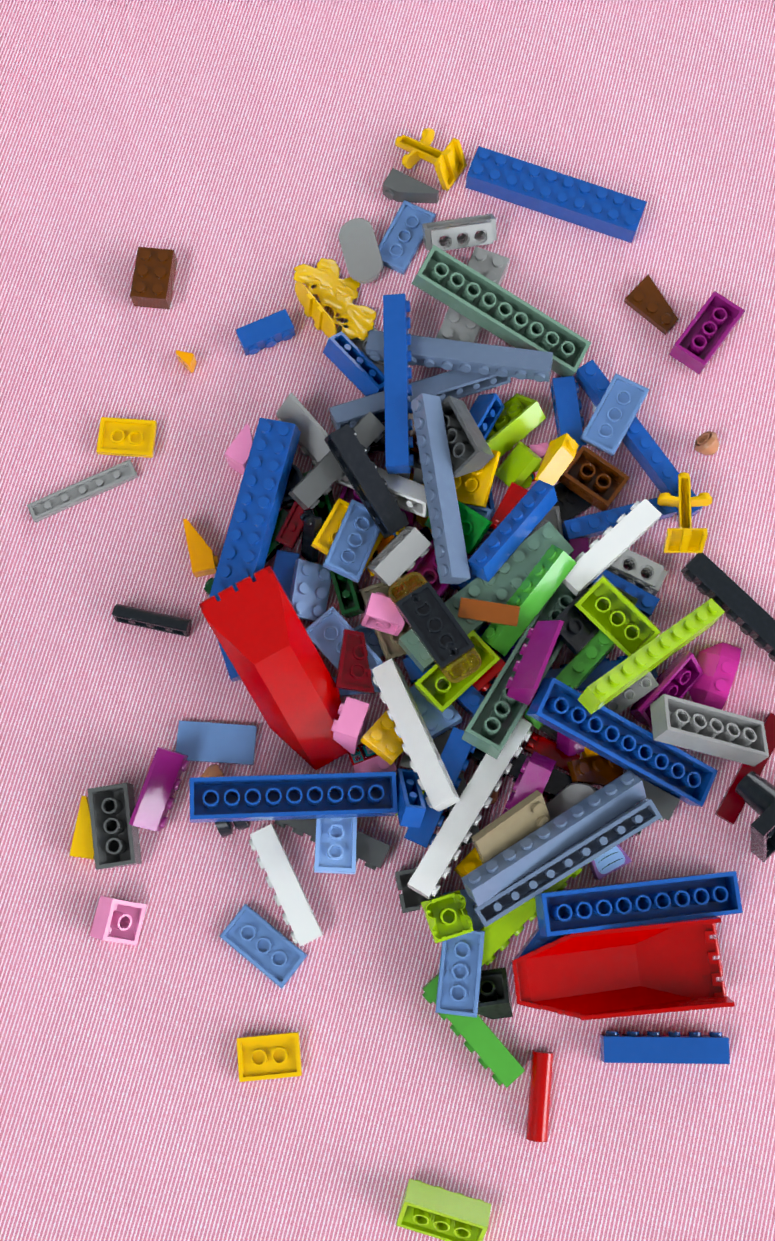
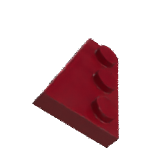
[335,629,375,694]

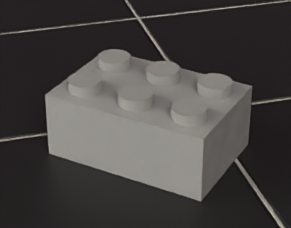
[367,526,431,586]

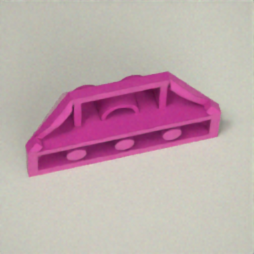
[689,642,741,710]

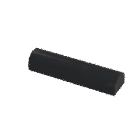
[112,604,192,637]

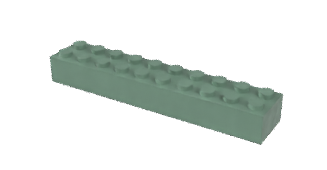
[411,245,591,377]
[398,521,574,673]
[462,583,576,759]

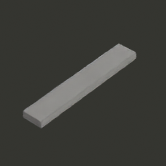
[27,459,138,523]

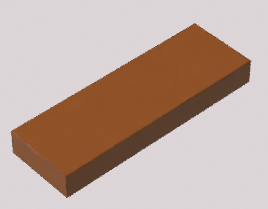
[458,597,520,627]

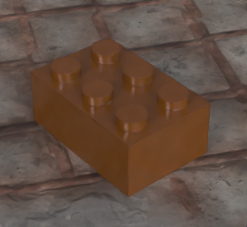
[130,247,177,310]
[559,445,630,511]

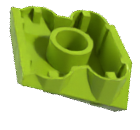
[495,441,542,489]
[421,890,474,943]

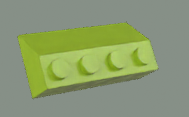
[486,393,546,459]
[575,575,661,657]
[415,630,500,712]
[396,1179,491,1241]

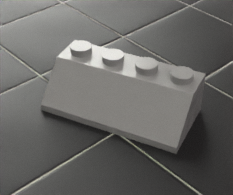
[276,393,330,466]

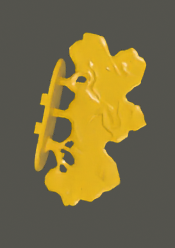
[293,258,376,340]

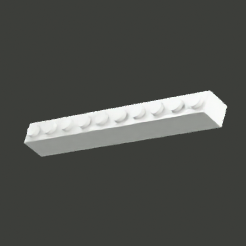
[407,718,533,900]

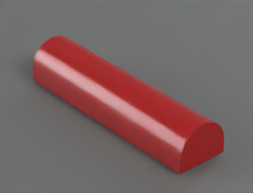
[526,1050,553,1142]

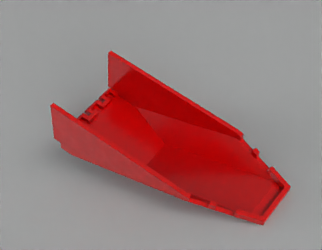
[199,566,348,771]
[512,916,735,1020]

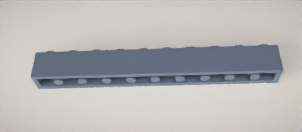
[365,330,553,382]
[329,370,511,431]
[411,393,471,584]
[461,770,646,907]
[472,799,662,927]

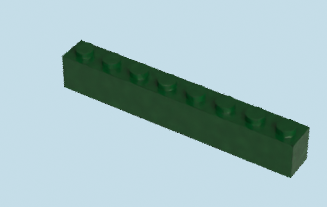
[303,471,365,618]

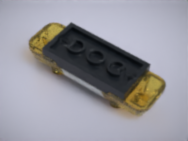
[388,572,482,683]

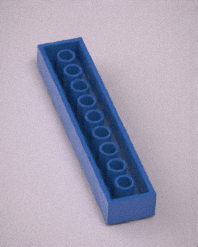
[465,146,647,243]
[209,418,301,601]
[527,677,718,807]
[190,772,398,823]
[535,871,743,937]

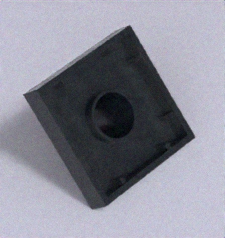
[735,771,775,862]

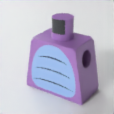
[589,844,632,880]

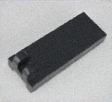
[300,509,322,563]

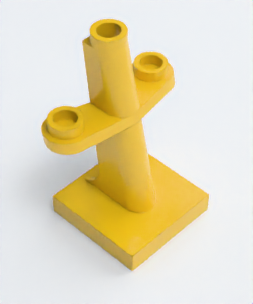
[395,128,467,191]
[657,472,712,553]

